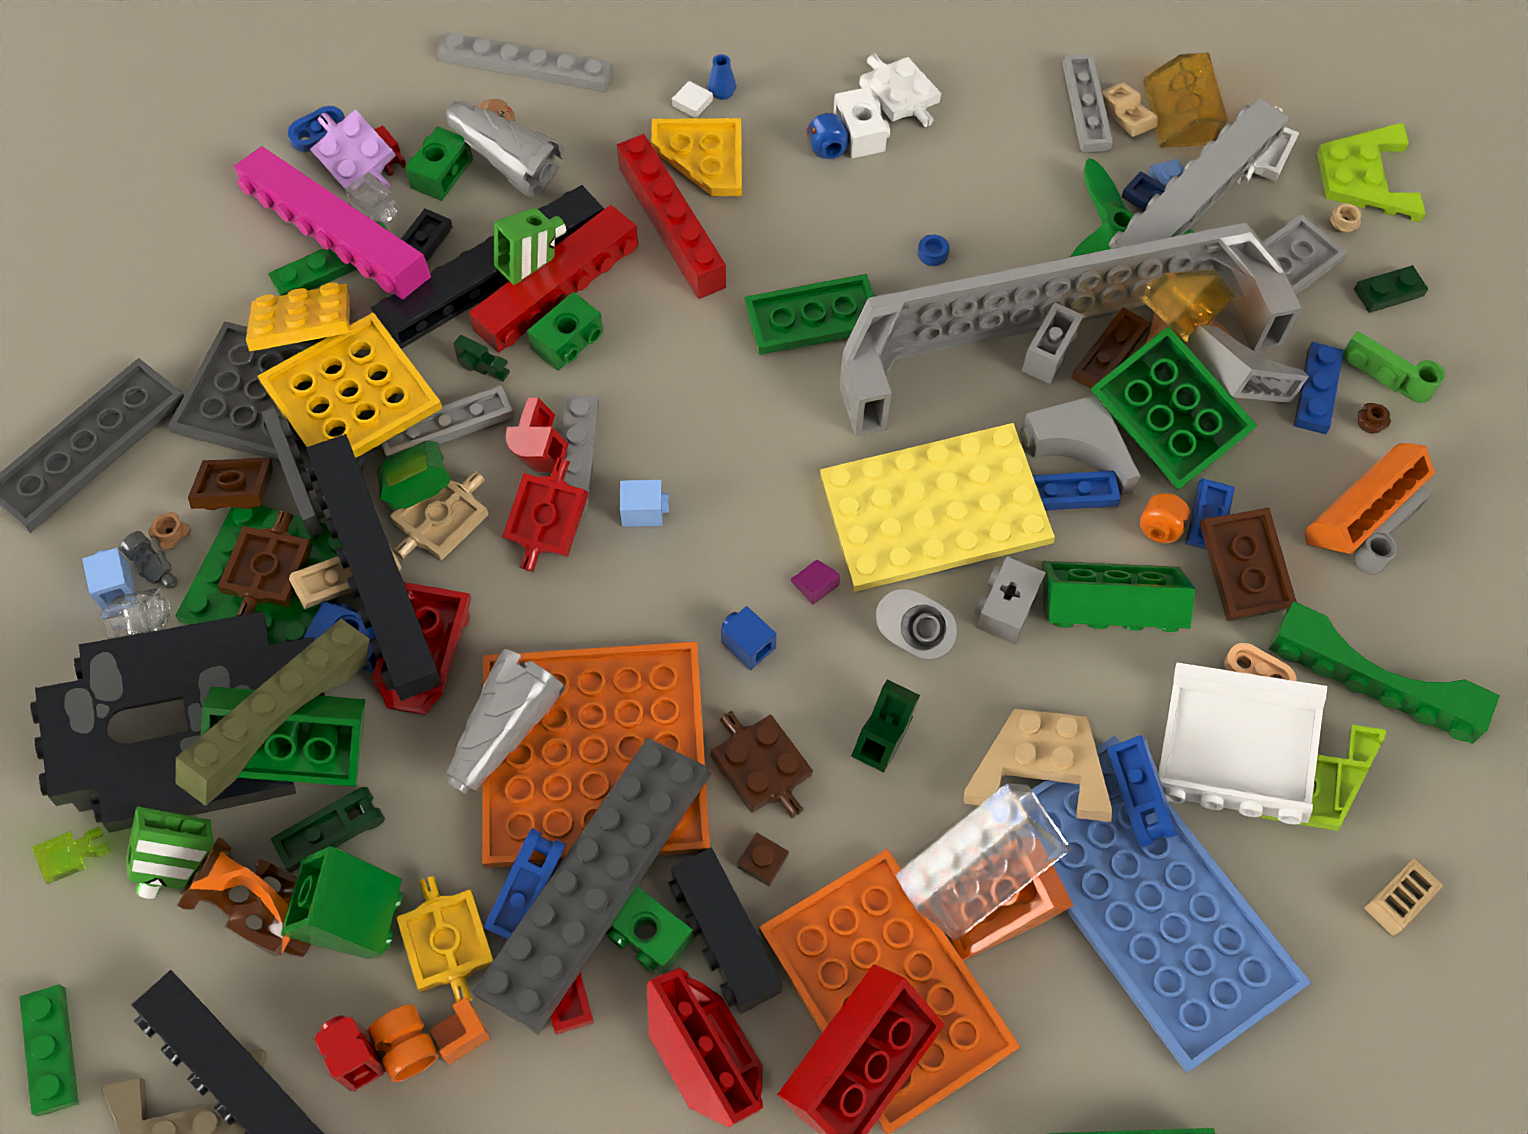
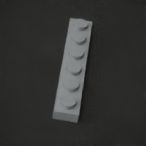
[437,32,613,92]

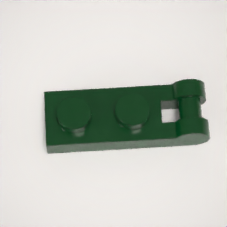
[270,787,385,874]

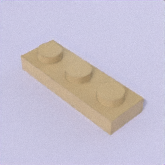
[289,544,403,609]

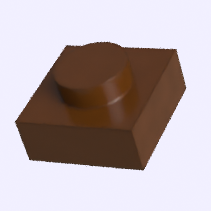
[737,832,789,886]

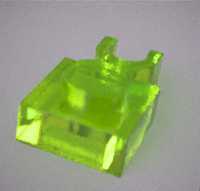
[32,826,110,885]

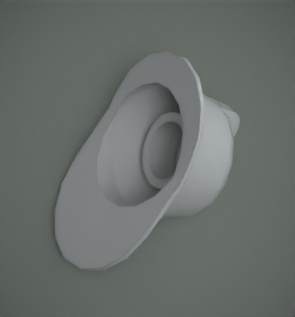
[876,589,958,659]

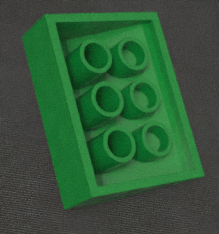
[1090,326,1257,490]

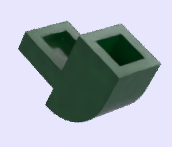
[851,679,920,773]

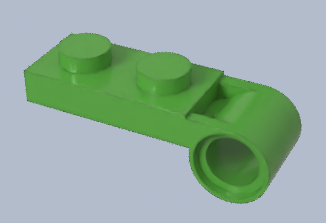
[1343,330,1445,403]

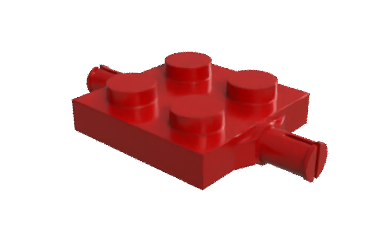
[502,457,589,572]

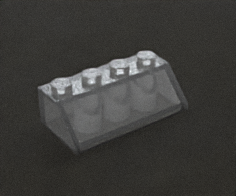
[895,783,1072,940]

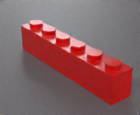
[617,134,726,299]
[469,205,638,353]

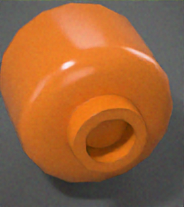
[1140,493,1190,543]

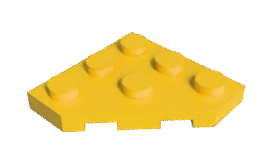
[651,118,742,196]

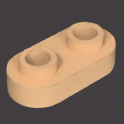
[1224,643,1296,681]

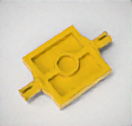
[396,876,494,1002]

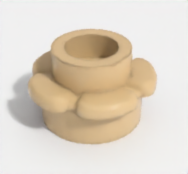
[1330,204,1361,233]

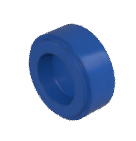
[918,235,950,266]

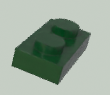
[1354,265,1428,313]

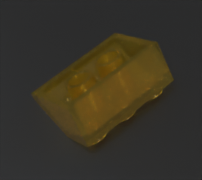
[1143,53,1228,148]
[1141,269,1236,343]

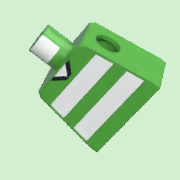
[494,208,566,285]
[126,806,214,899]

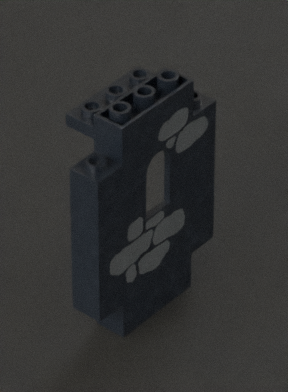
[30,612,325,833]

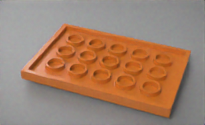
[759,848,1020,1134]

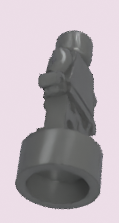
[119,531,177,589]

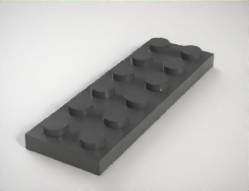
[0,358,184,533]

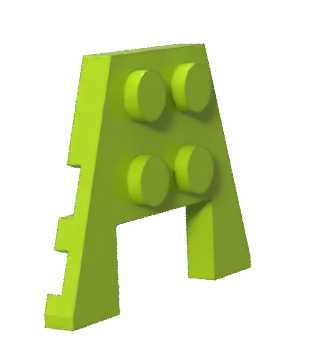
[1317,123,1426,222]
[1261,724,1387,832]

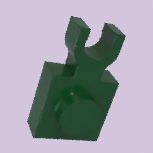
[453,334,510,382]

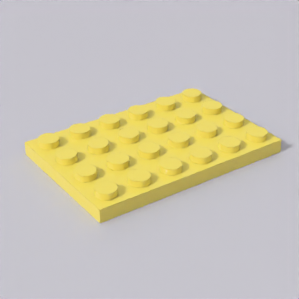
[820,423,1055,592]

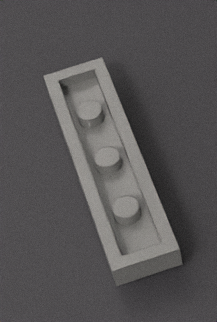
[1063,54,1113,153]
[382,385,515,458]
[561,395,599,517]

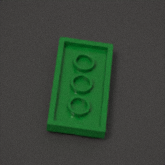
[744,274,874,355]

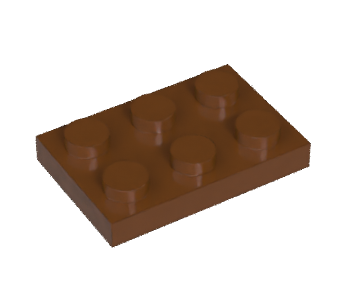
[1200,507,1297,621]

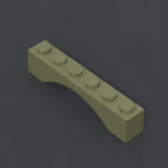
[176,619,370,806]

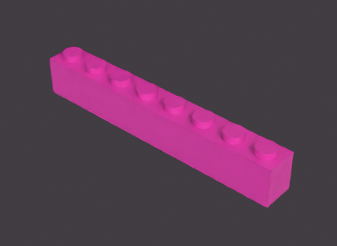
[233,146,431,299]

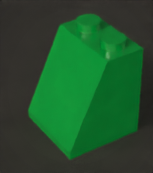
[280,846,402,959]

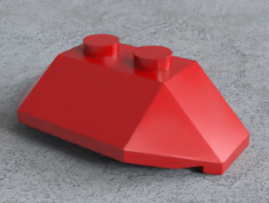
[647,968,763,1127]

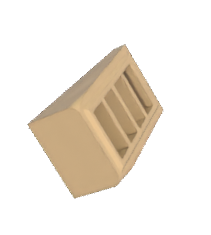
[1364,858,1444,936]

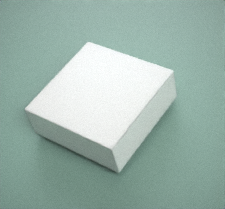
[672,81,713,118]

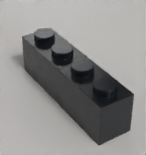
[668,847,783,1014]

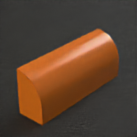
[1305,443,1435,554]

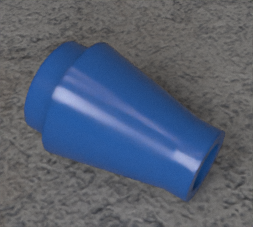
[707,54,736,100]

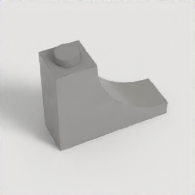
[1186,325,1309,403]
[1020,395,1140,496]

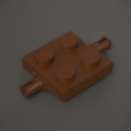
[218,510,313,616]
[710,711,813,818]

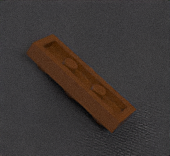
[1071,307,1151,389]

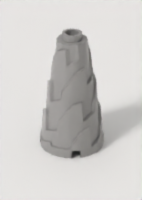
[445,99,564,198]
[446,649,565,795]

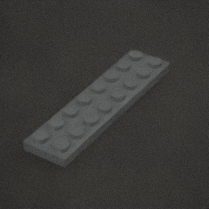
[472,737,711,1035]

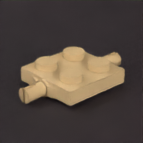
[390,471,489,561]

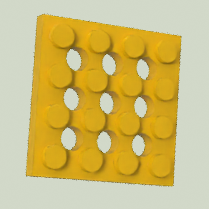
[257,313,443,458]

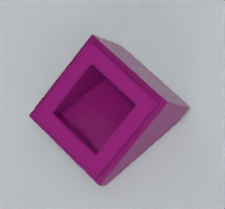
[791,560,840,605]

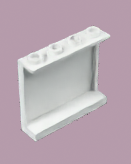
[1158,662,1327,824]

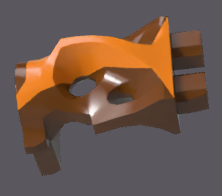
[177,837,311,958]

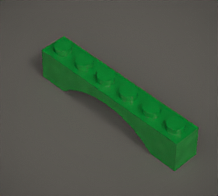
[1269,601,1500,744]

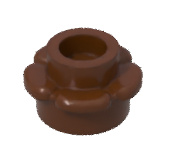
[1358,403,1391,434]

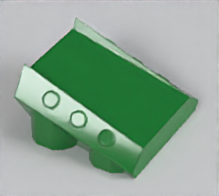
[377,441,451,510]

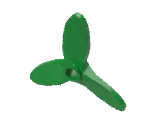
[1070,158,1194,257]

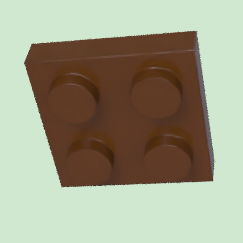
[188,458,273,510]

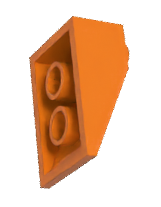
[928,836,1074,960]

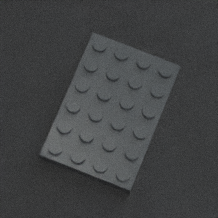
[168,321,398,472]

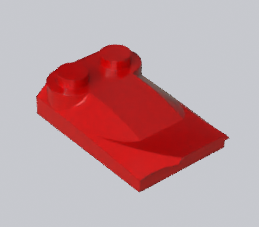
[371,582,471,715]

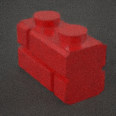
[314,1015,386,1091]

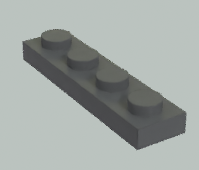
[261,408,325,537]

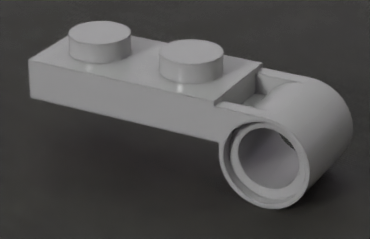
[1354,485,1432,574]

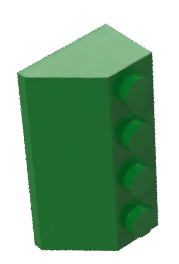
[1042,561,1196,632]
[201,686,366,786]

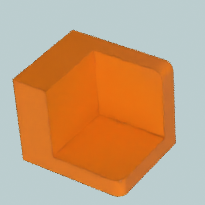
[430,997,491,1065]

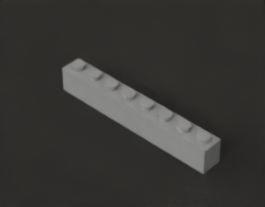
[1108,98,1290,249]

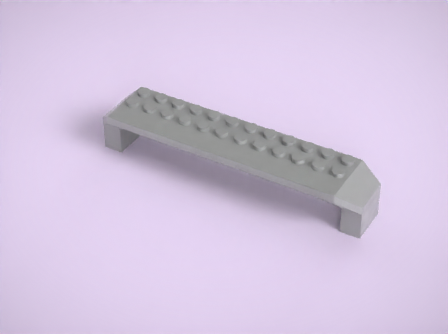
[840,222,1302,436]

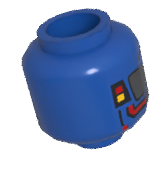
[807,113,849,159]

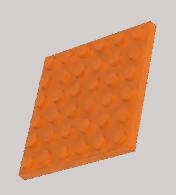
[482,641,710,868]

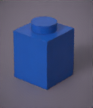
[721,606,777,670]

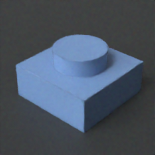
[1148,159,1184,186]

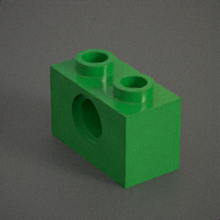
[405,126,473,201]
[527,292,603,370]
[605,886,694,974]

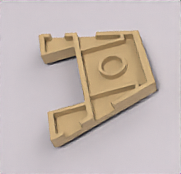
[963,709,1112,822]

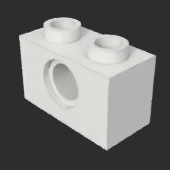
[834,87,890,159]

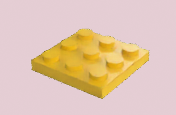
[246,283,350,352]

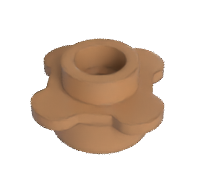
[148,512,191,550]

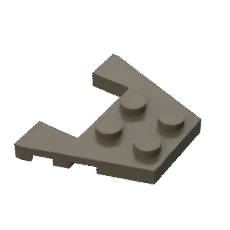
[102,1049,266,1134]

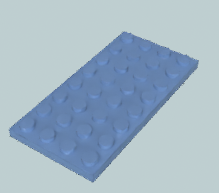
[996,736,1311,1074]

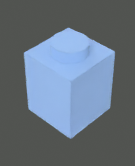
[620,480,669,527]
[82,548,137,609]

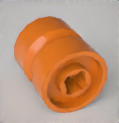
[367,1004,440,1083]

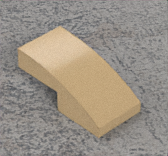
[1102,82,1158,137]

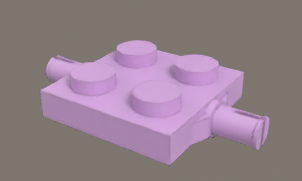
[310,109,396,195]

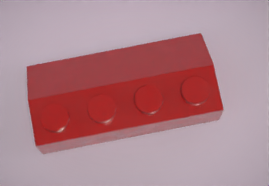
[777,964,945,1134]

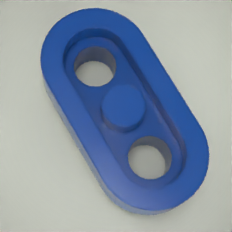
[288,106,345,152]

